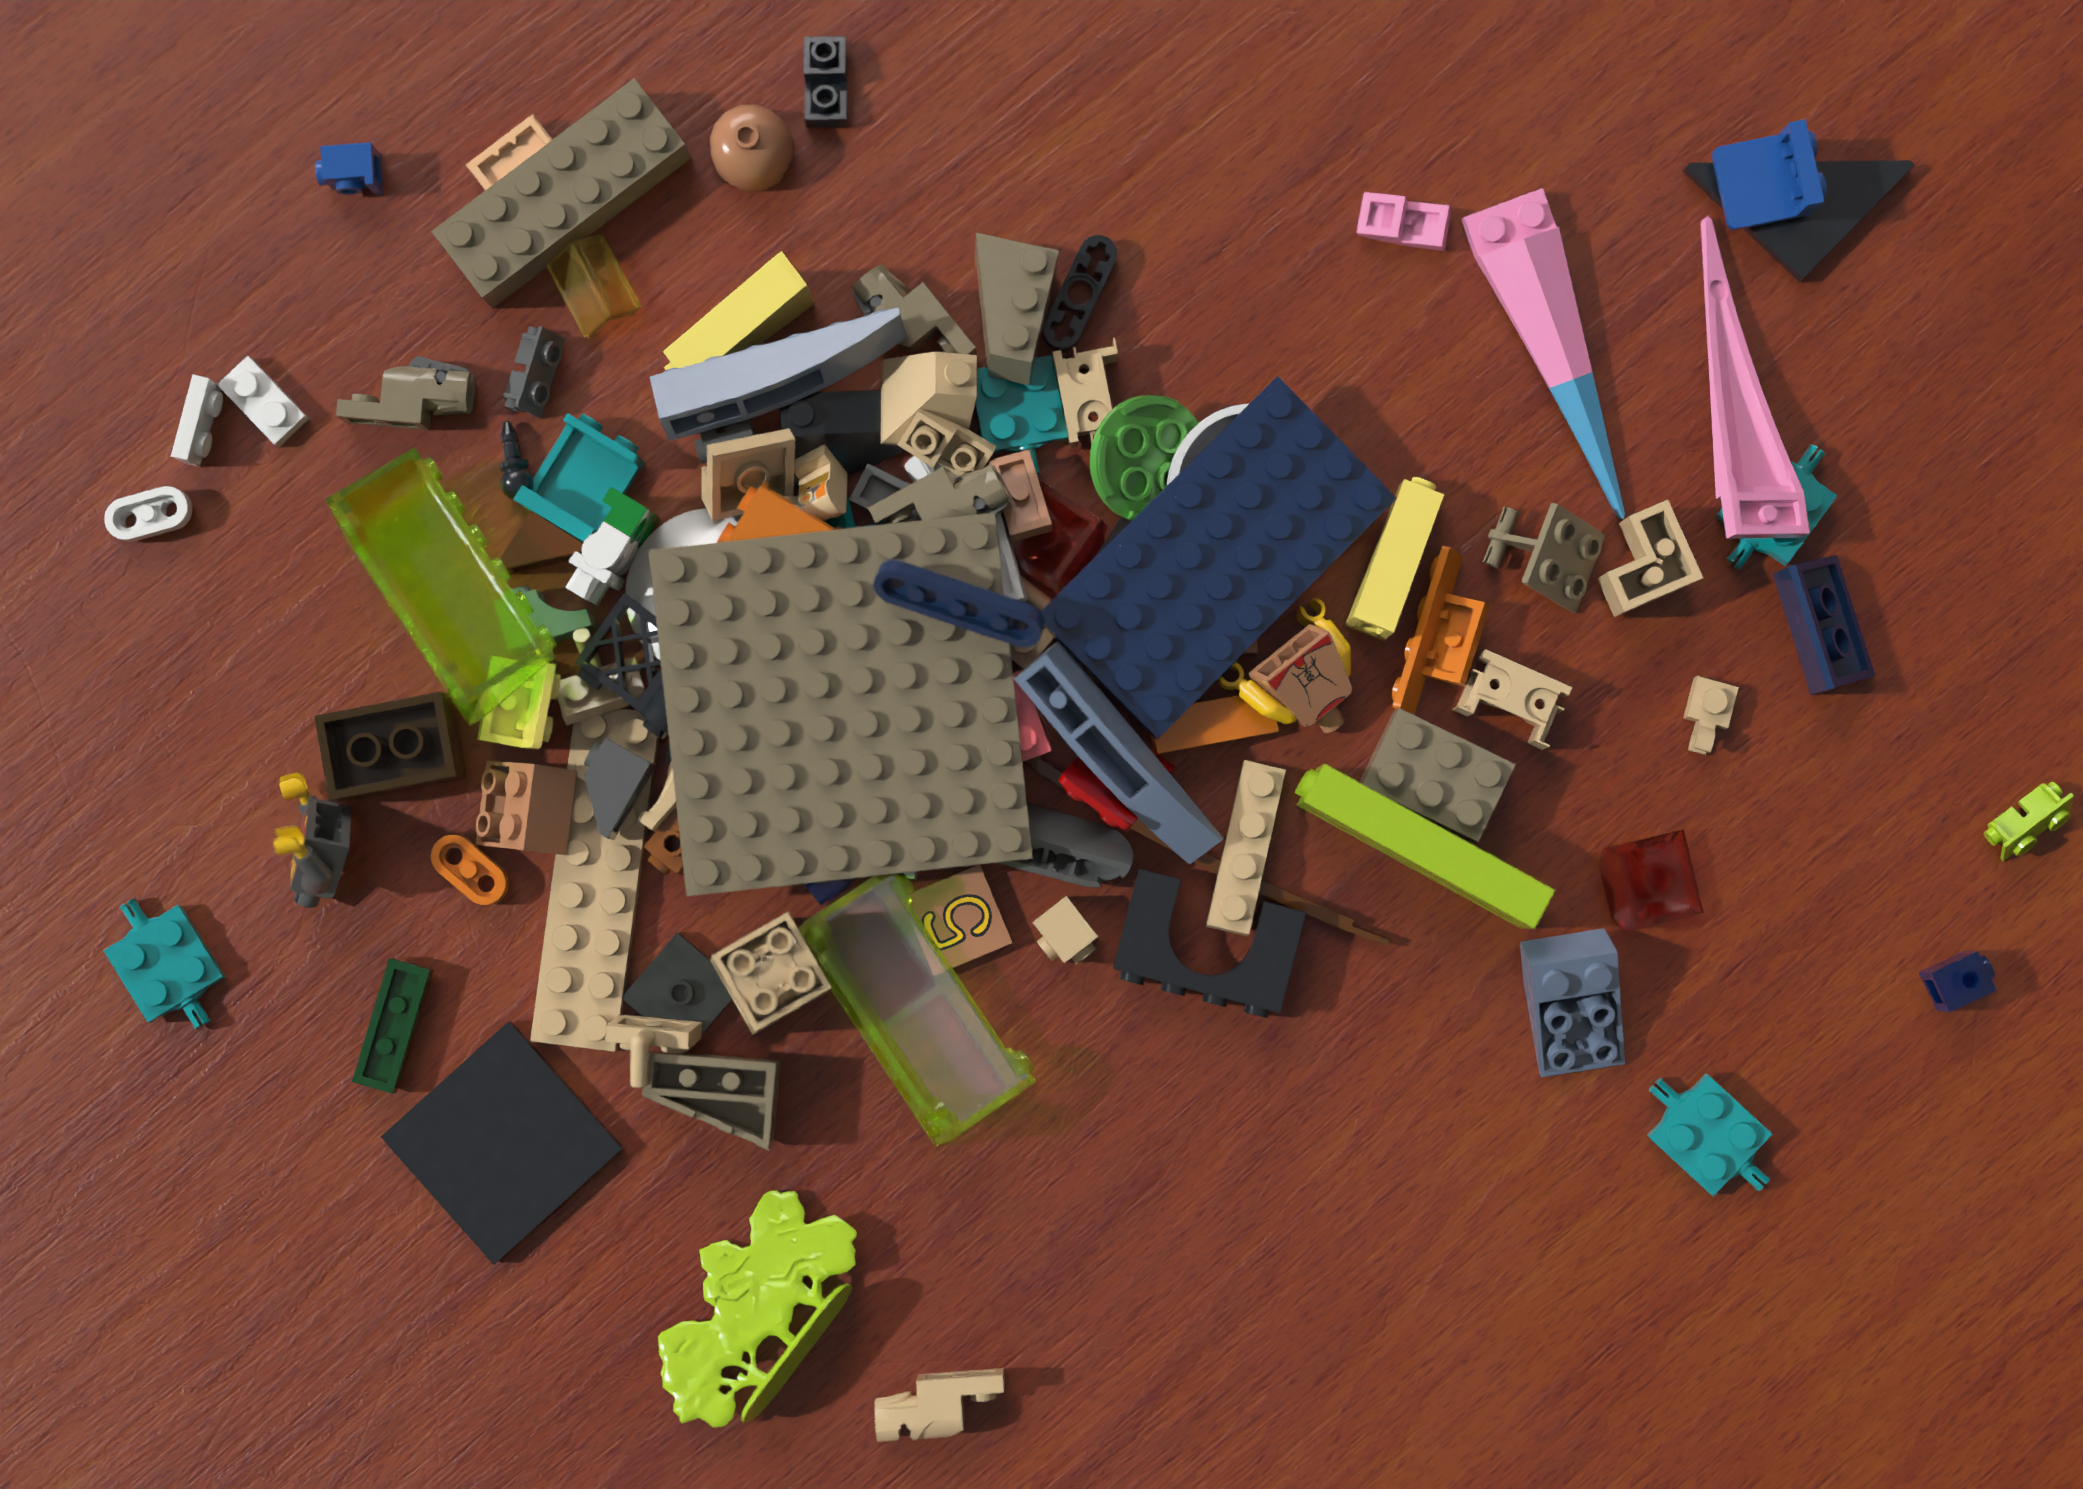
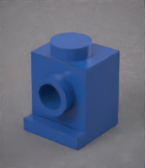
[315,142,384,195]

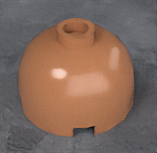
[709,104,794,192]

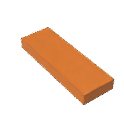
[1150,695,1279,755]

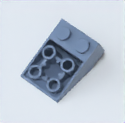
[1520,928,1625,1077]

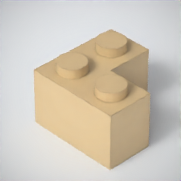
[1597,500,1703,617]

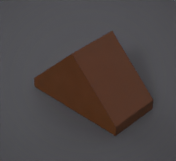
[498,511,583,575]

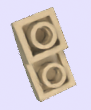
[897,409,997,476]

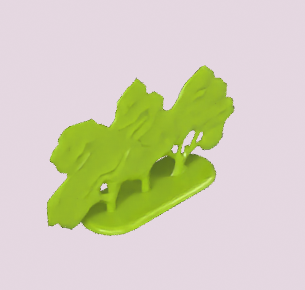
[658,1190,857,1427]

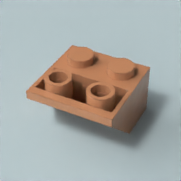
[476,761,577,855]

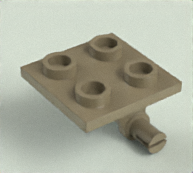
[1482,503,1606,613]

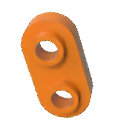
[431,835,509,905]

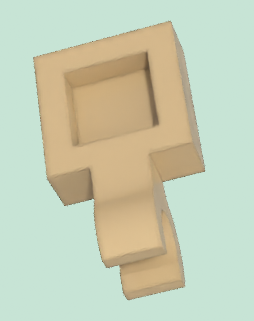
[1683,676,1739,755]

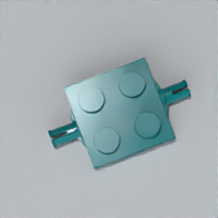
[975,355,1068,475]
[1715,444,1838,570]
[103,898,226,1030]
[1647,1073,1772,1196]

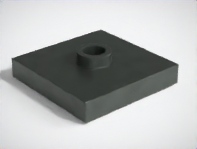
[622,933,732,1053]

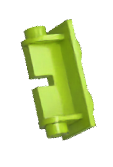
[1984,782,2074,861]

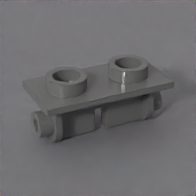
[503,326,565,419]

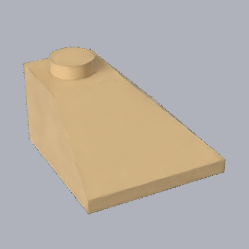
[881,352,977,445]

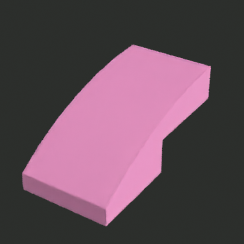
[1357,192,1452,251]

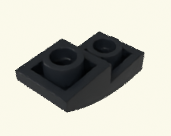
[803,36,848,128]

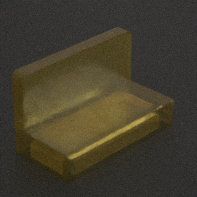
[547,234,642,337]

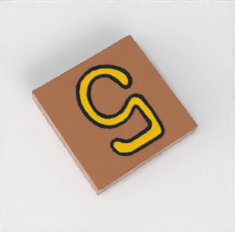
[901,864,1013,976]

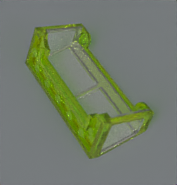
[798,873,1036,1147]

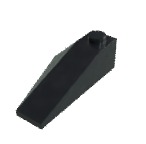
[780,390,905,488]

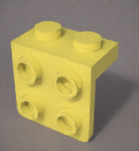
[477,656,561,749]

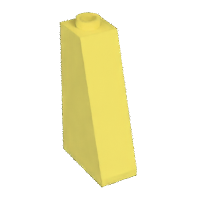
[663,251,815,370]
[1345,477,1444,641]

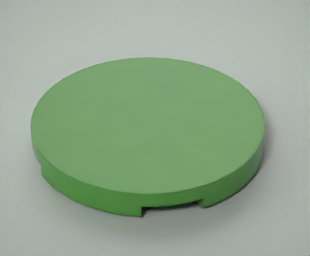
[1090,395,1200,521]

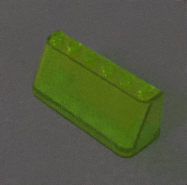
[325,447,557,726]

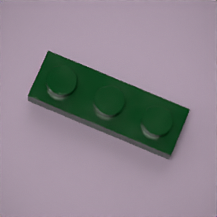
[352,958,433,1094]

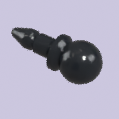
[499,421,534,500]

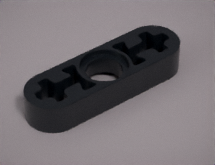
[1043,235,1117,352]

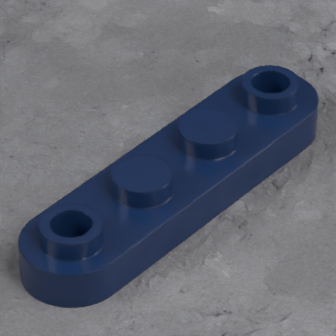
[873,560,1045,647]

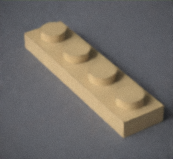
[1206,760,1286,937]

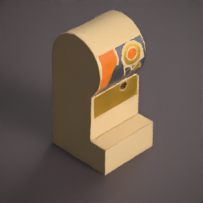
[794,444,848,521]

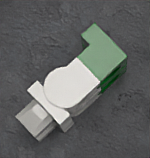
[565,487,661,606]

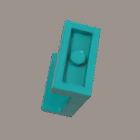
[513,413,645,543]

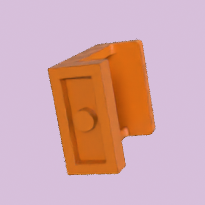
[716,481,843,543]

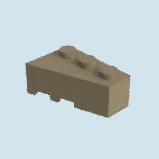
[975,232,1059,385]
[643,1050,781,1150]

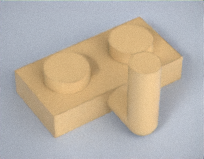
[557,628,645,725]
[605,1015,702,1087]

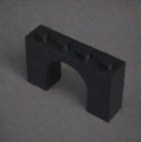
[1112,869,1306,1018]

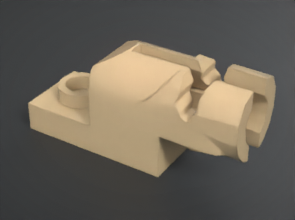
[875,1368,1005,1442]

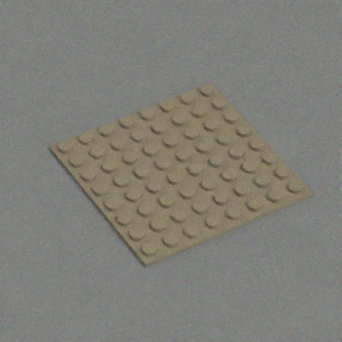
[648,513,1033,896]

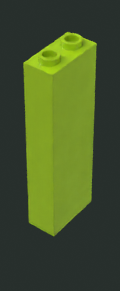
[1295,764,1555,929]

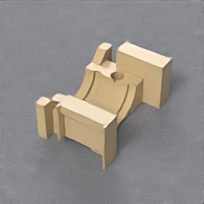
[1053,338,1118,449]
[1453,650,1573,750]

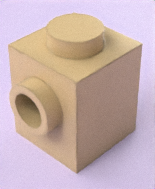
[1032,896,1098,964]

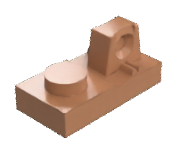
[988,449,1053,542]

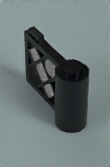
[574,593,669,740]

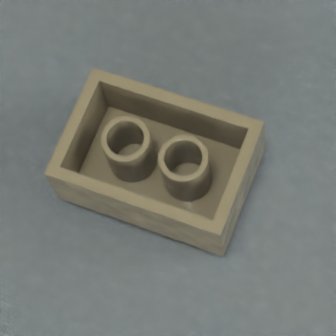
[1359,708,1516,843]

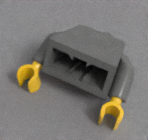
[274,773,351,908]

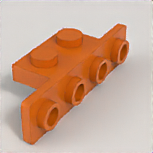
[1392,546,1490,715]

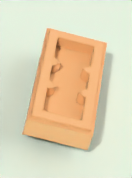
[466,114,552,190]

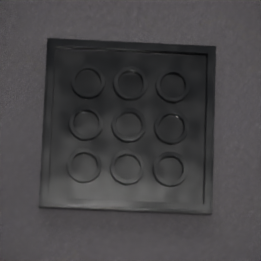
[381,1021,624,1265]

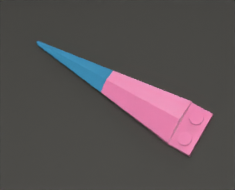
[1461,188,1625,519]

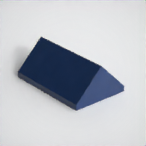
[1773,555,1875,695]

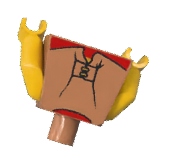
[1218,598,1352,733]

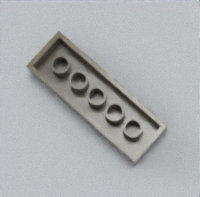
[431,79,692,309]

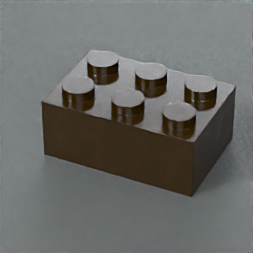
[314,692,467,802]

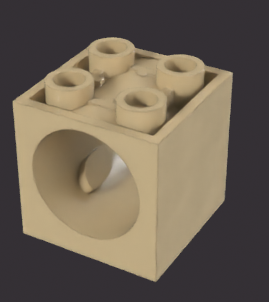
[711,912,831,1035]

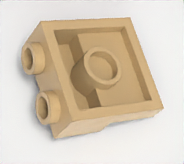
[702,429,795,521]

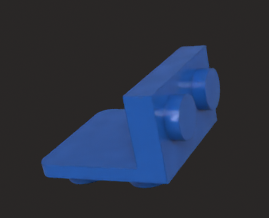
[1712,119,1827,230]

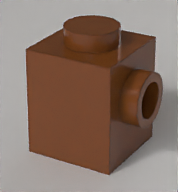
[644,808,684,875]

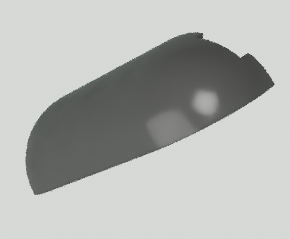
[996,803,1133,887]

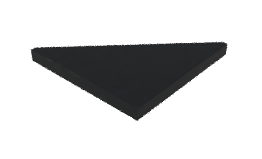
[1683,160,1915,282]

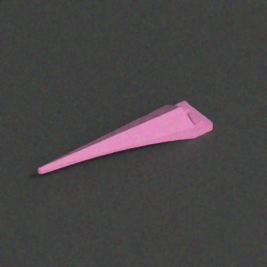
[1701,216,1810,539]

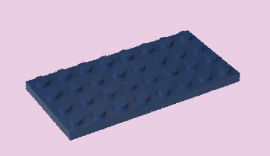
[1040,376,1397,739]

